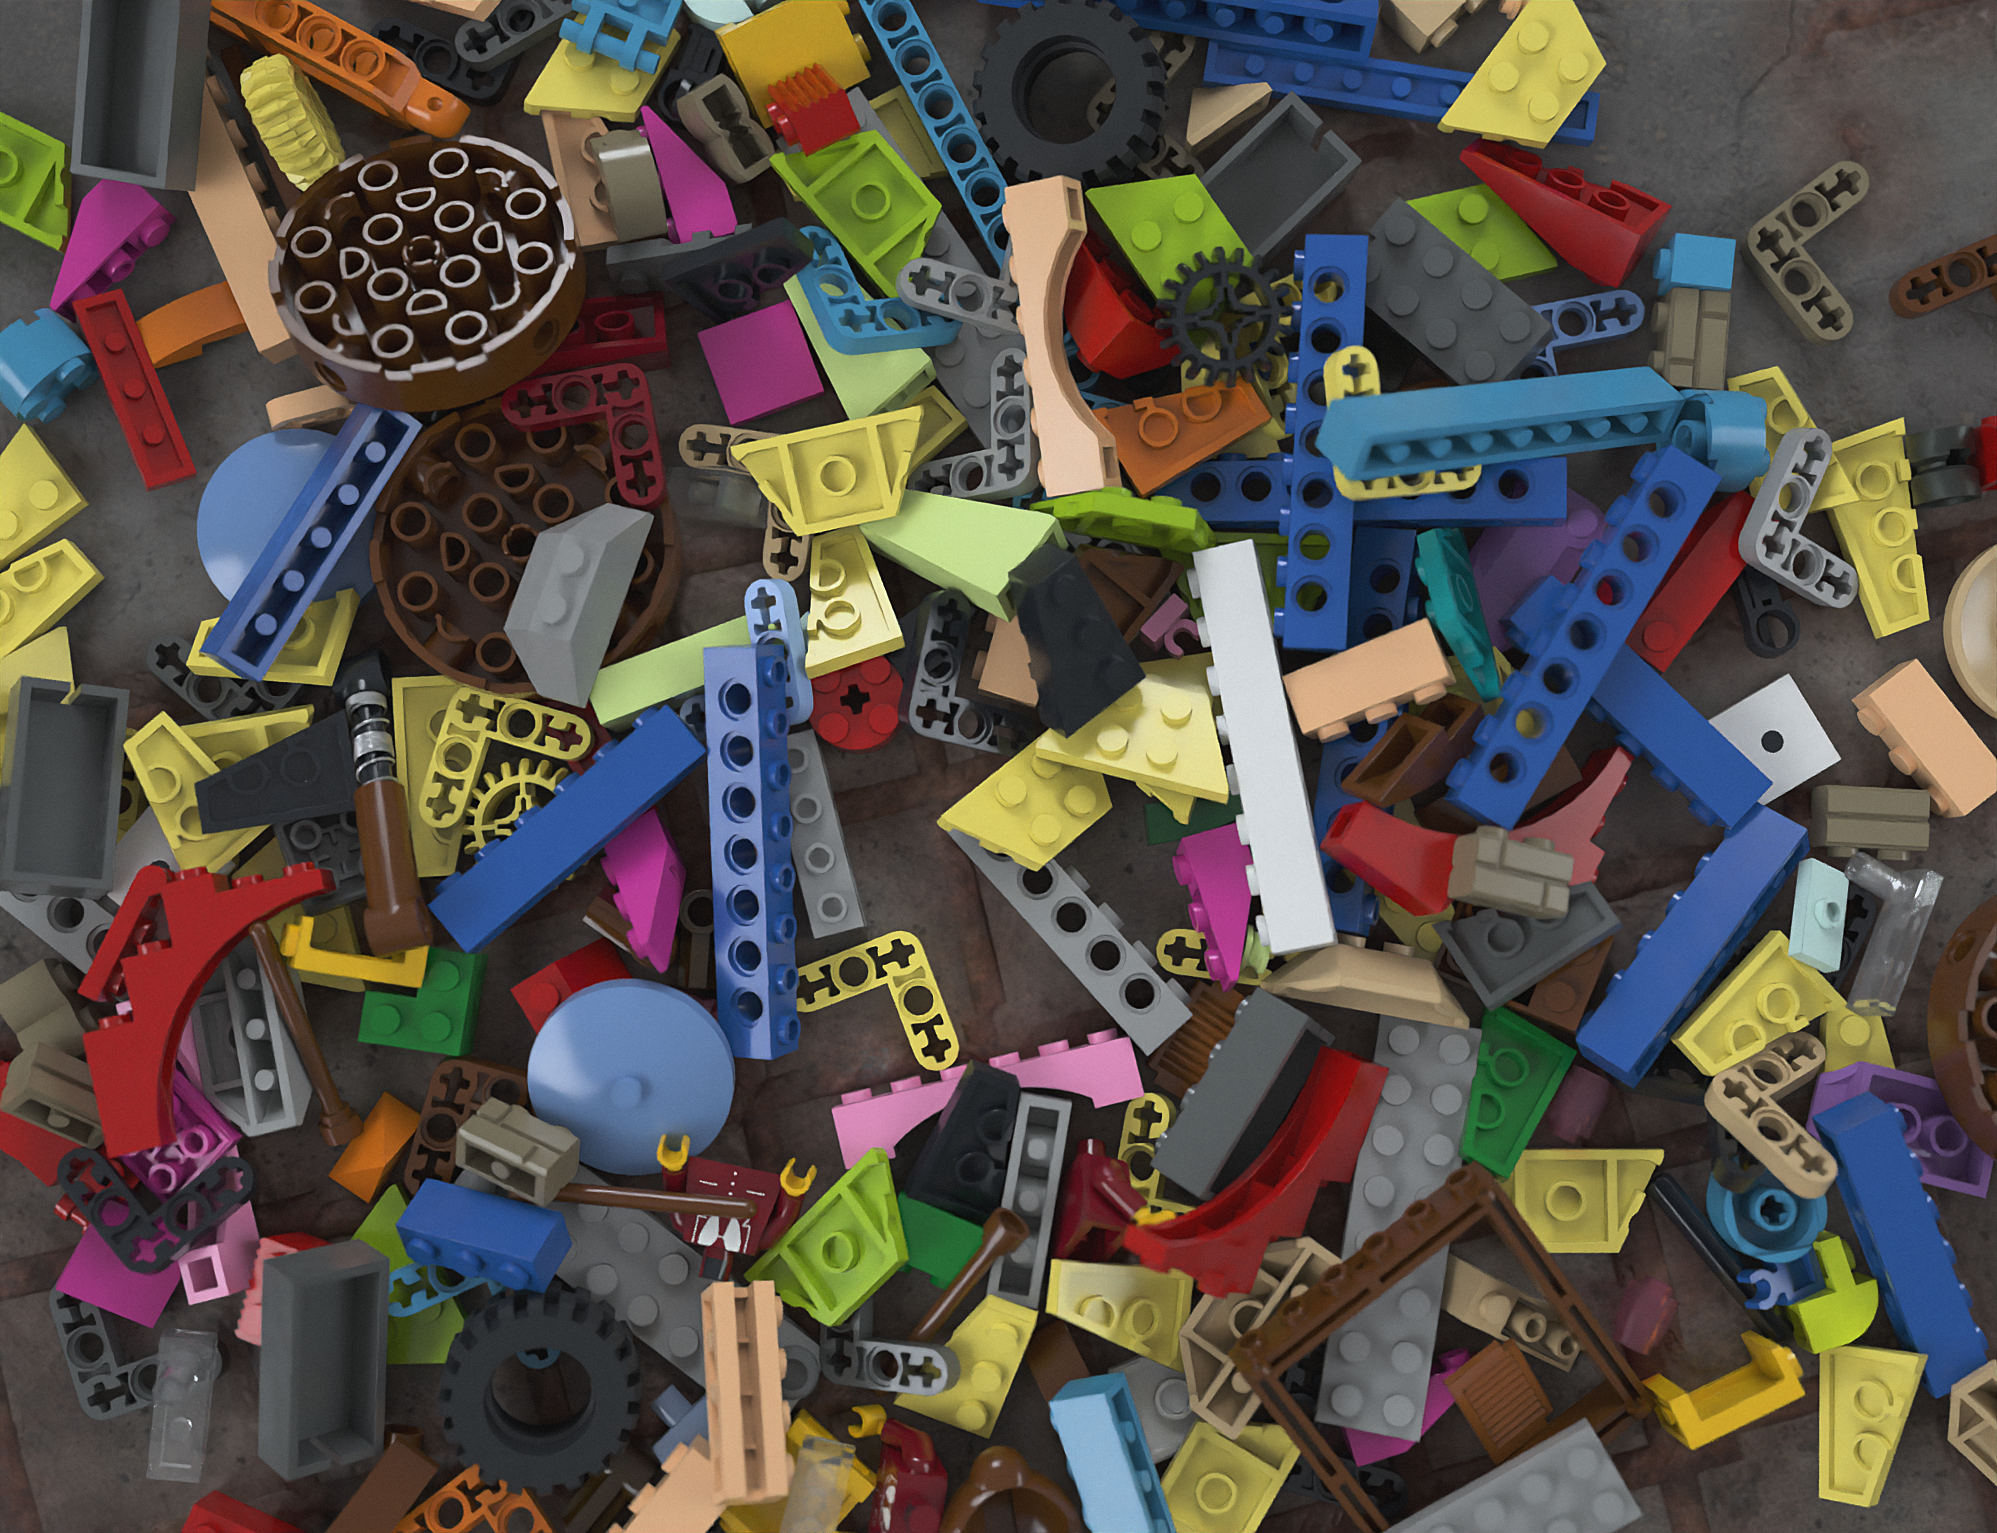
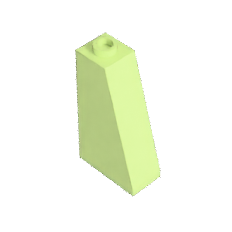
[783,255,937,420]
[857,489,1069,623]
[589,615,784,733]

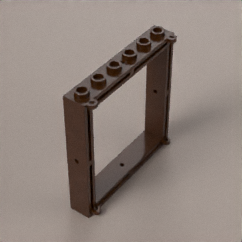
[1227,1160,1658,1533]

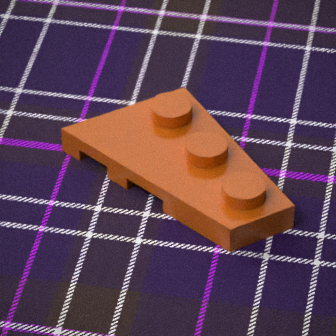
[1091,376,1272,499]

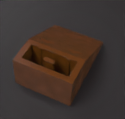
[1433,901,1615,1036]

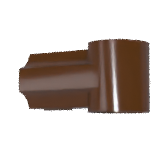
[582,885,681,968]

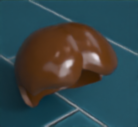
[939,1445,1082,1533]

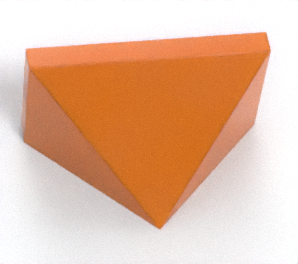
[328,1091,421,1204]

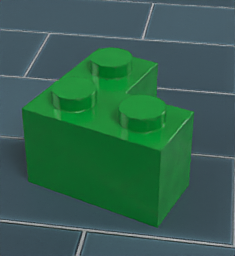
[358,947,488,1056]

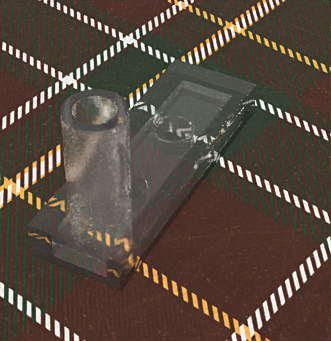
[1844,852,1944,1016]
[147,1328,218,1483]

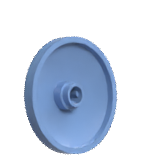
[197,429,379,609]
[527,979,735,1175]

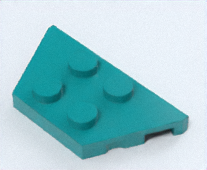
[1415,528,1502,703]

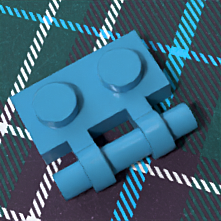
[559,0,683,75]

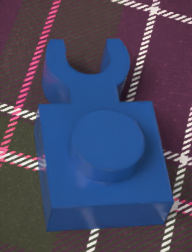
[1736,1244,1827,1310]

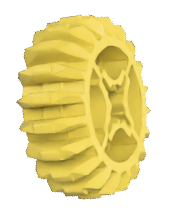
[240,53,346,191]
[460,758,589,890]

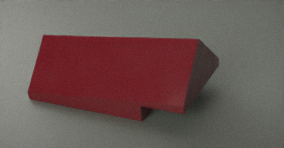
[476,291,672,405]

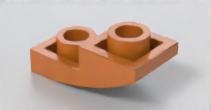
[136,281,249,369]

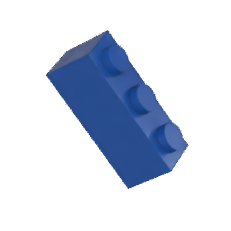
[395,1178,572,1294]

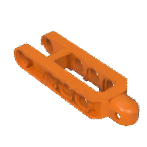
[209,0,471,139]

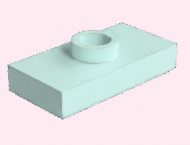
[1788,858,1850,973]

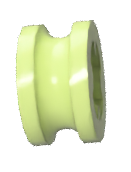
[1240,924,1271,974]

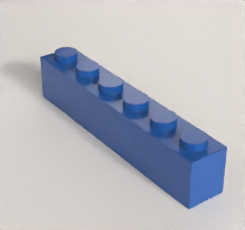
[199,402,423,682]
[1498,574,1773,828]
[427,704,707,953]
[1575,802,1810,1089]
[1811,1091,1989,1399]

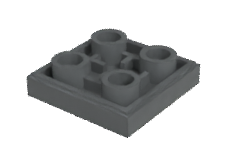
[272,811,367,917]

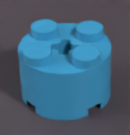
[0,308,100,424]
[1656,389,1770,492]
[1706,1155,1828,1263]

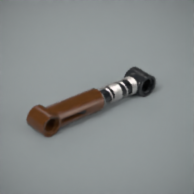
[332,648,433,959]

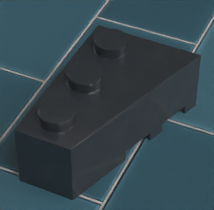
[1008,542,1147,739]

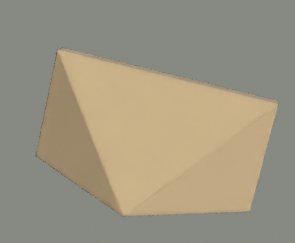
[1184,82,1272,158]

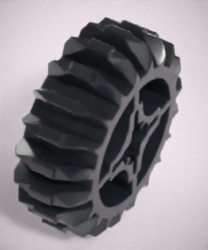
[1154,246,1294,388]

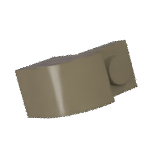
[590,129,669,243]

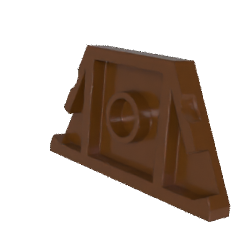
[1023,543,1186,644]

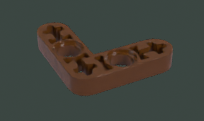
[1889,234,1997,319]
[404,1055,538,1196]

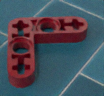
[501,363,667,511]

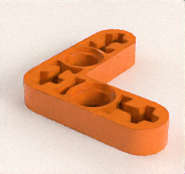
[391,1463,558,1533]

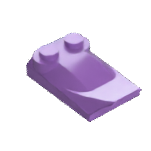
[1469,478,1608,653]
[1806,1061,1994,1198]

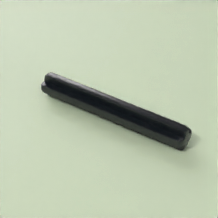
[1646,1172,1794,1344]

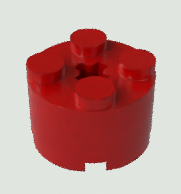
[808,655,903,754]

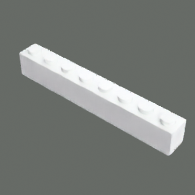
[1187,539,1338,956]

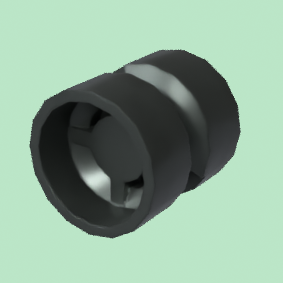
[1905,426,1982,509]

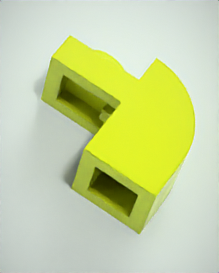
[1784,1230,1878,1354]

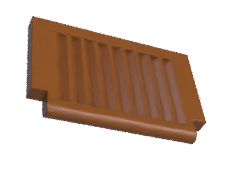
[1145,980,1246,1099]
[1443,1339,1554,1466]

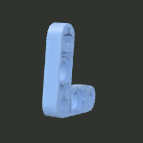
[680,579,813,740]

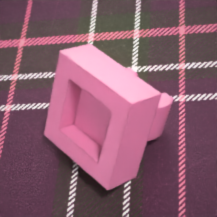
[1140,593,1200,660]

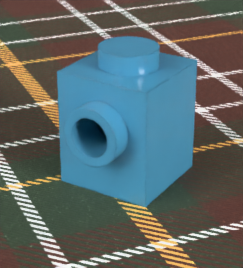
[1652,233,1736,296]

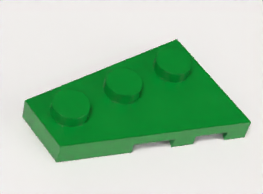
[1458,1004,1577,1183]

